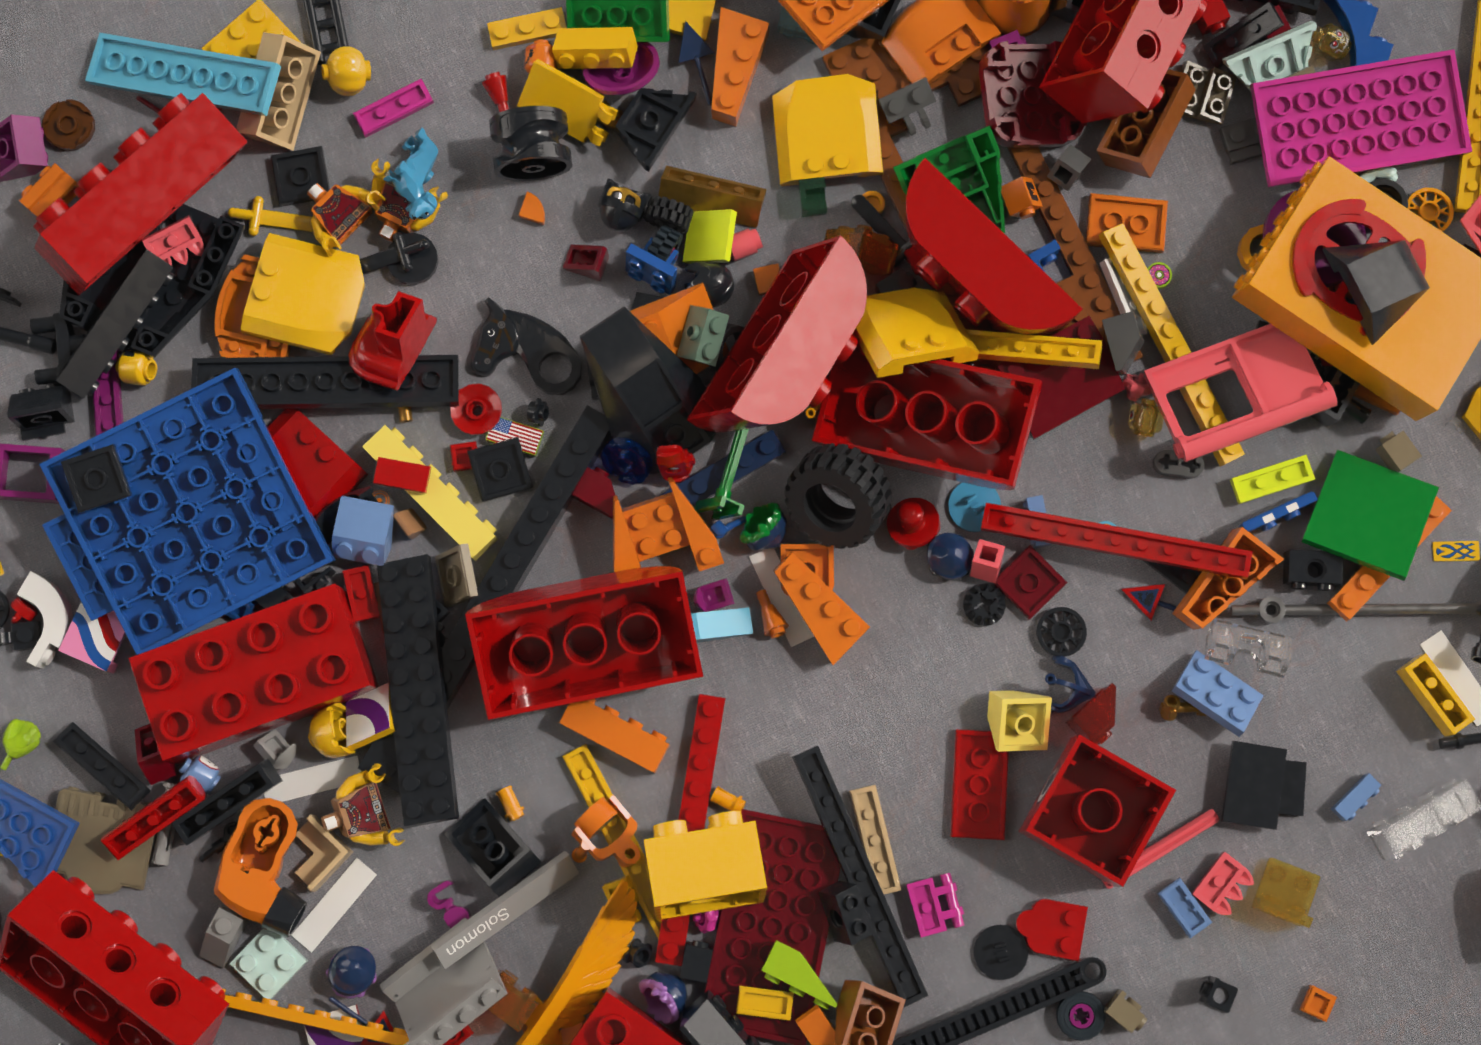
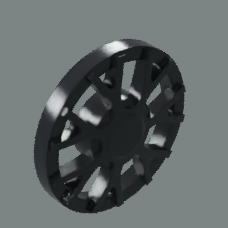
[1036,607,1087,657]

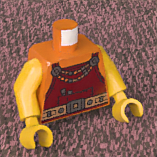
[371,159,448,242]
[307,183,386,257]

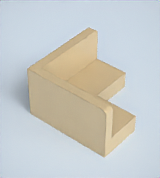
[295,814,353,892]

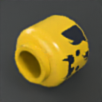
[115,350,157,386]

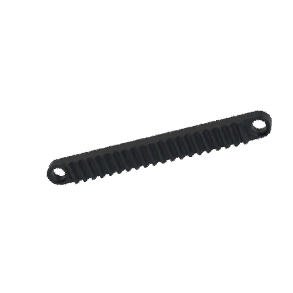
[892,957,1107,1045]

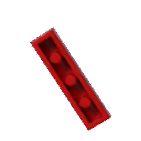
[101,775,206,860]

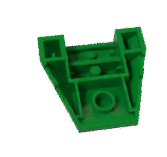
[893,125,1005,233]

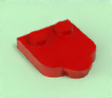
[1016,899,1088,961]

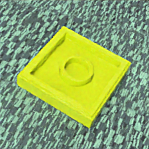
[683,209,737,264]

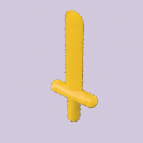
[227,196,313,236]

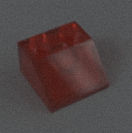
[1065,683,1116,745]

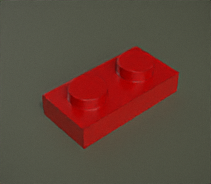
[342,565,380,623]

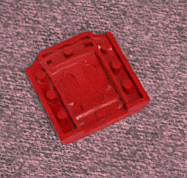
[267,409,368,519]

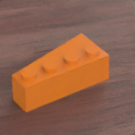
[711,7,770,127]
[1172,527,1284,630]

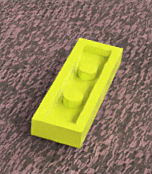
[1230,454,1315,505]

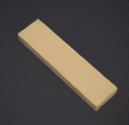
[849,785,901,895]

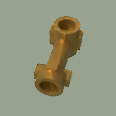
[1159,695,1206,721]

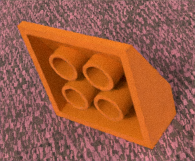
[630,283,729,374]

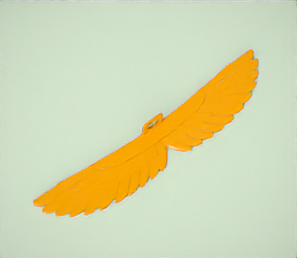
[515,879,638,1045]

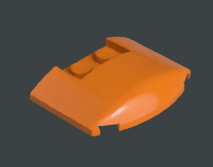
[882,0,1001,84]
[215,254,291,358]

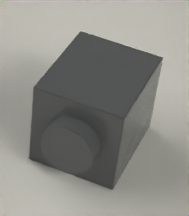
[1047,144,1091,191]

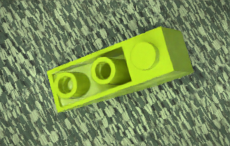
[761,940,838,1010]

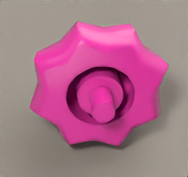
[693,910,721,934]

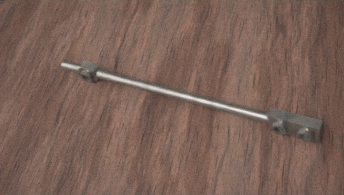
[1230,596,1481,624]

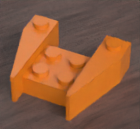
[613,477,724,572]

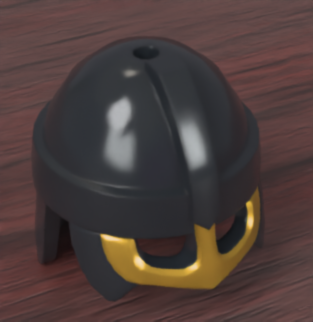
[598,178,651,232]

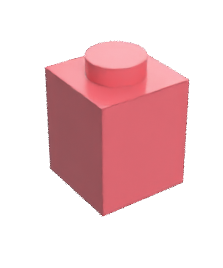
[970,539,1005,584]

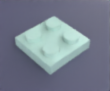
[230,929,308,1000]

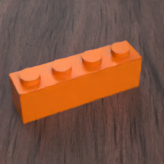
[559,699,670,773]

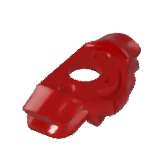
[656,445,696,484]

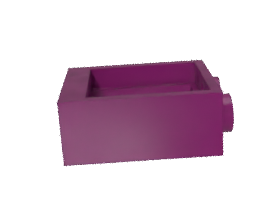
[0,444,65,504]

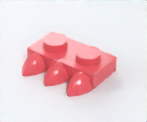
[142,215,204,266]
[1191,851,1254,915]

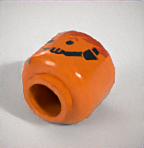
[524,39,558,73]

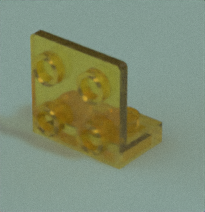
[1251,858,1320,928]

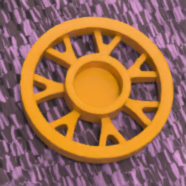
[1407,188,1454,232]

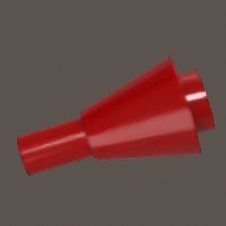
[482,72,509,112]

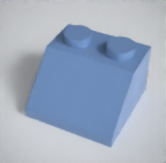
[332,496,394,566]

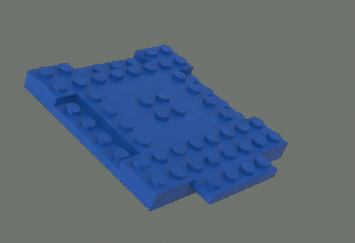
[39,368,335,655]

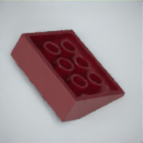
[995,315,1125,440]

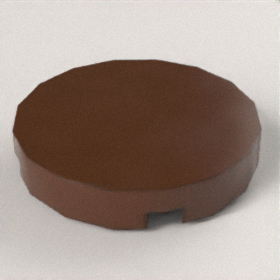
[42,99,95,151]

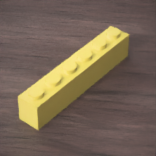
[362,425,498,562]

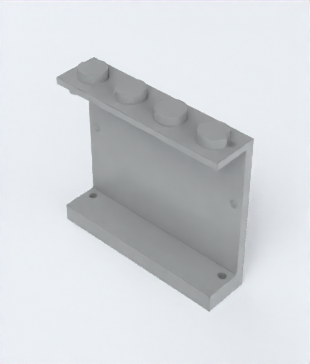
[380,918,508,1045]

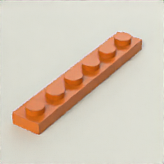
[1327,496,1452,622]

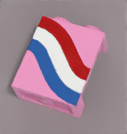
[58,602,126,674]

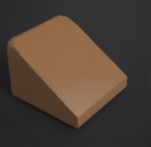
[393,508,427,540]

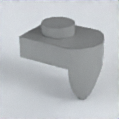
[253,729,296,769]

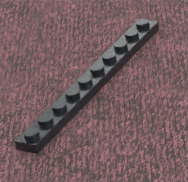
[792,746,928,1007]

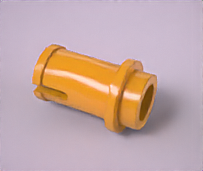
[496,786,525,822]
[710,786,746,812]

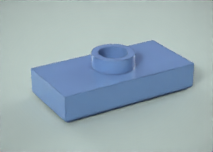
[1157,878,1212,938]

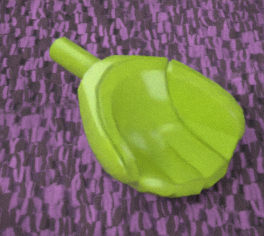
[0,719,41,770]

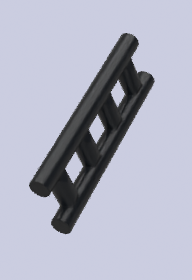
[303,0,349,65]

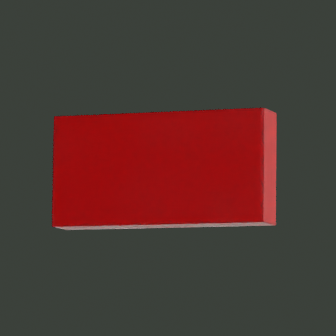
[373,457,432,494]

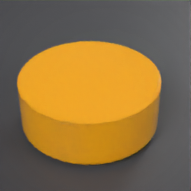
[862,191,885,214]

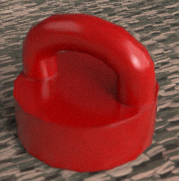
[10,597,38,624]

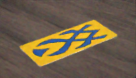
[1433,541,1480,561]

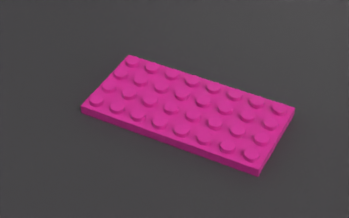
[1250,49,1472,188]

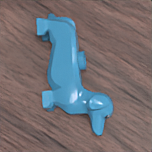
[383,128,438,220]

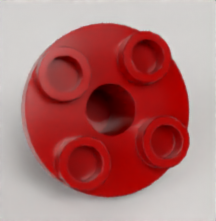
[887,498,941,550]

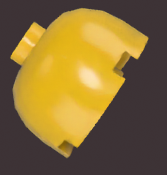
[308,703,356,758]

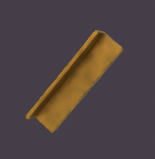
[658,165,766,228]

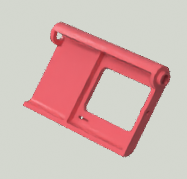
[1144,324,1337,462]

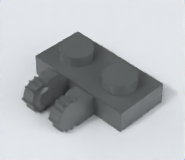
[878,77,936,136]

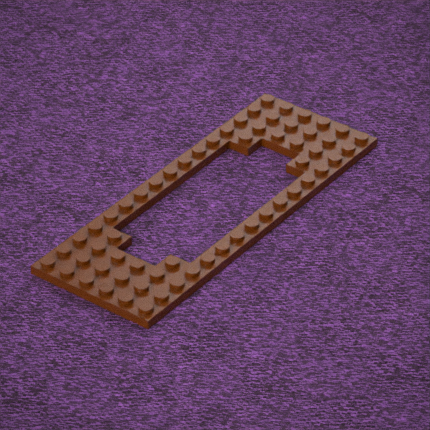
[822,26,1143,370]

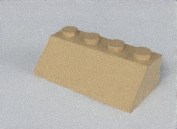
[236,32,321,151]

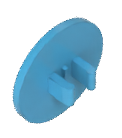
[948,483,1001,532]

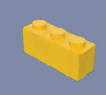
[552,27,638,69]
[1396,653,1475,737]

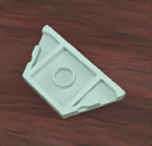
[1222,21,1317,91]

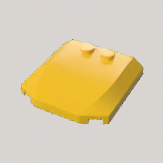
[772,74,884,187]
[241,233,365,355]
[853,288,979,378]

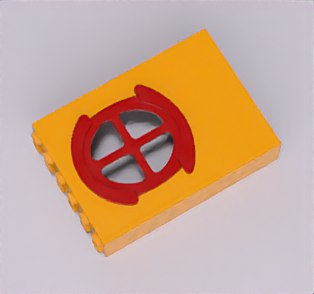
[1231,156,1481,421]

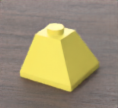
[987,690,1052,752]

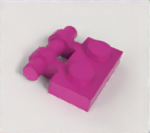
[906,873,965,938]

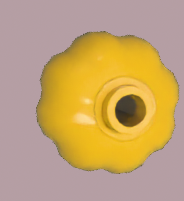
[321,46,371,96]

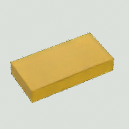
[736,985,794,1020]

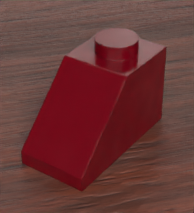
[572,467,615,519]
[134,723,176,785]

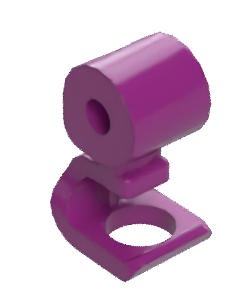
[427,880,471,928]

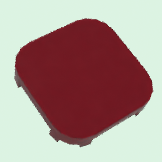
[979,41,1087,148]

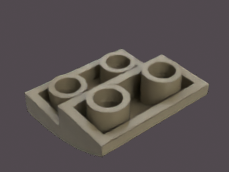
[1181,60,1237,125]

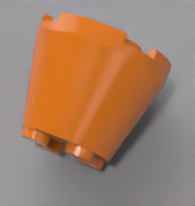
[977,0,1052,37]

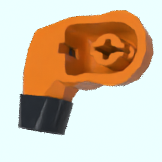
[214,798,307,938]

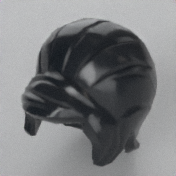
[684,261,734,308]

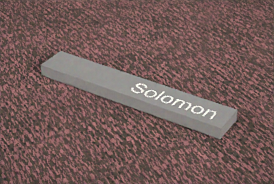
[430,851,579,969]

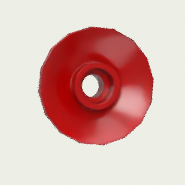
[450,383,502,435]

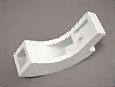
[17,571,73,669]

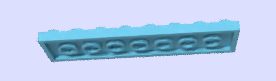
[85,33,281,116]

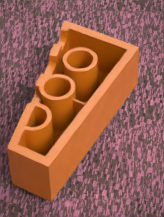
[773,552,870,665]

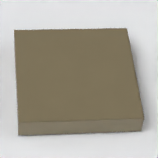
[435,543,478,608]

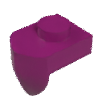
[693,578,735,612]

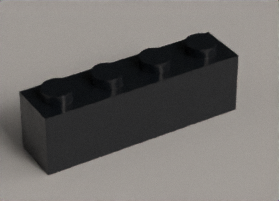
[171,759,283,846]

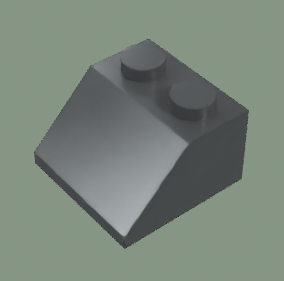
[1102,311,1147,376]

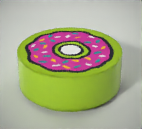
[1148,262,1172,290]

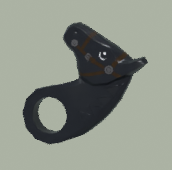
[471,297,582,395]

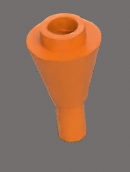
[756,589,789,638]

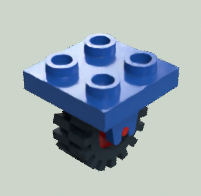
[625,225,683,295]

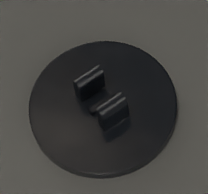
[974,925,1028,980]

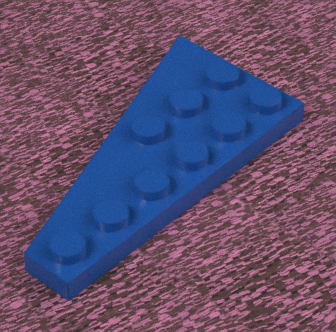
[0,779,80,887]

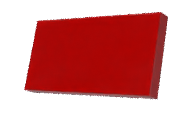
[950,729,1009,840]

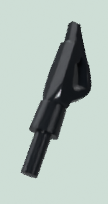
[198,822,237,863]

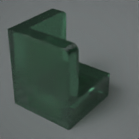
[798,177,827,217]

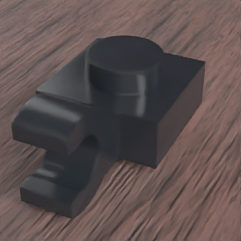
[0,620,42,651]

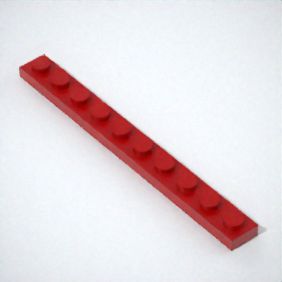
[981,503,1253,580]
[655,694,726,967]

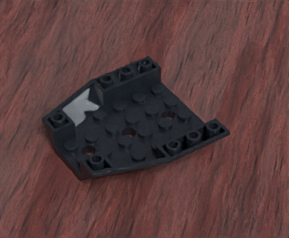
[59,168,245,358]

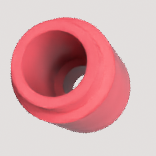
[731,228,763,261]

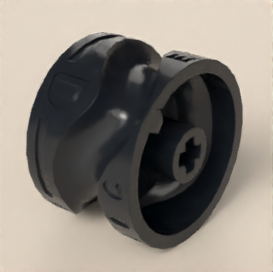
[489,106,572,181]

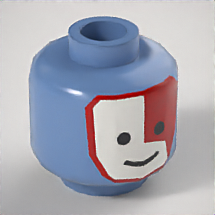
[179,755,221,794]

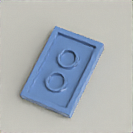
[1172,650,1264,737]

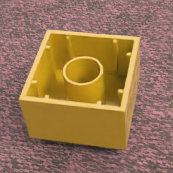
[644,811,767,921]

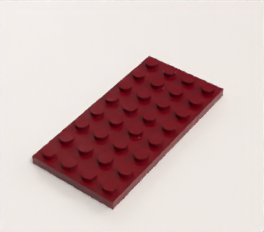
[705,809,841,1045]

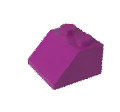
[0,114,48,182]

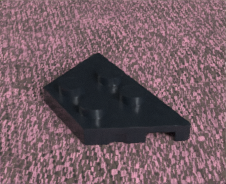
[615,88,697,172]

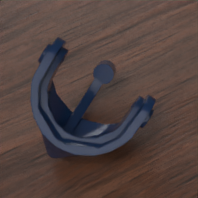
[1045,655,1096,713]

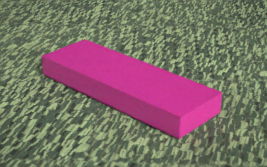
[353,79,434,138]

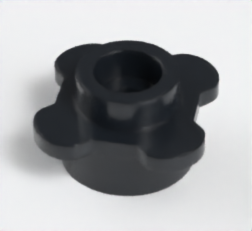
[527,398,549,427]
[623,938,652,968]

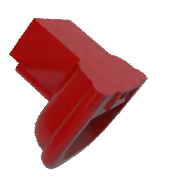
[348,291,437,391]

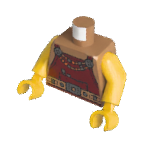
[321,763,405,846]

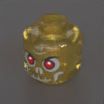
[1311,23,1352,62]
[1128,398,1164,437]

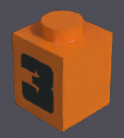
[1001,176,1043,219]

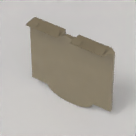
[55,786,155,894]

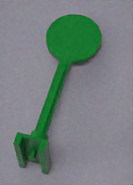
[695,429,749,520]

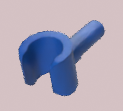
[711,516,746,539]

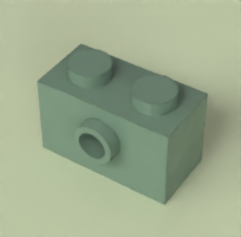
[677,305,730,367]

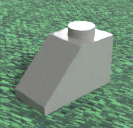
[199,907,249,968]

